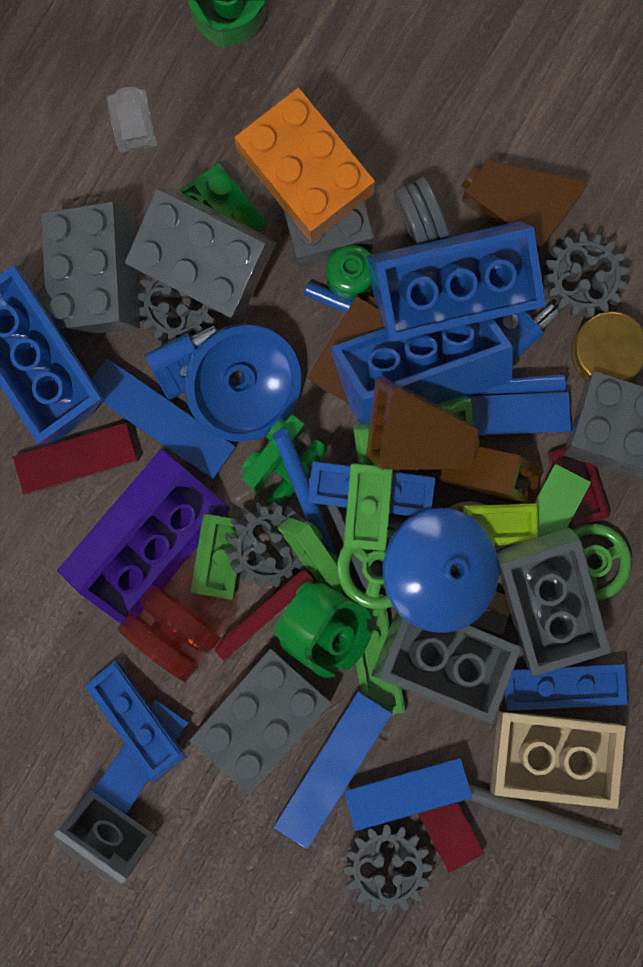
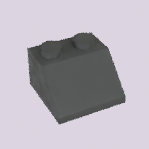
[53,790,157,890]

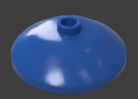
[184,324,301,442]
[383,509,499,633]

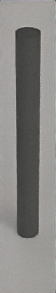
[468,784,622,851]

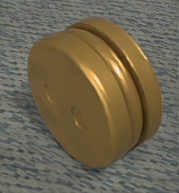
[571,311,643,382]

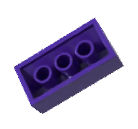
[57,449,230,629]

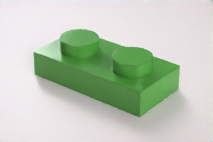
[344,464,392,551]
[190,514,241,600]
[277,517,343,591]

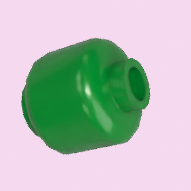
[325,244,373,300]

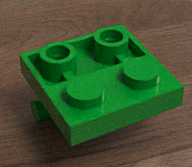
[178,164,268,232]
[241,415,328,507]

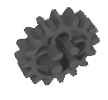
[542,233,630,320]
[138,278,218,342]
[224,500,306,588]
[344,823,432,914]

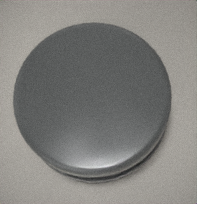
[394,178,450,246]

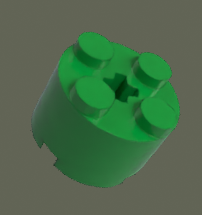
[188,0,267,47]
[274,582,371,678]

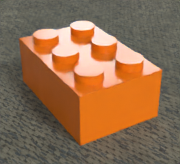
[234,87,375,243]

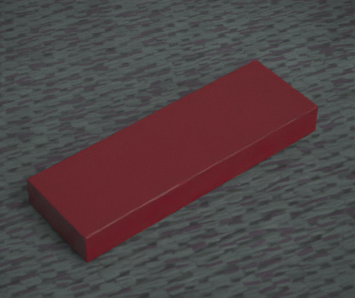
[12,423,138,495]
[214,570,315,661]

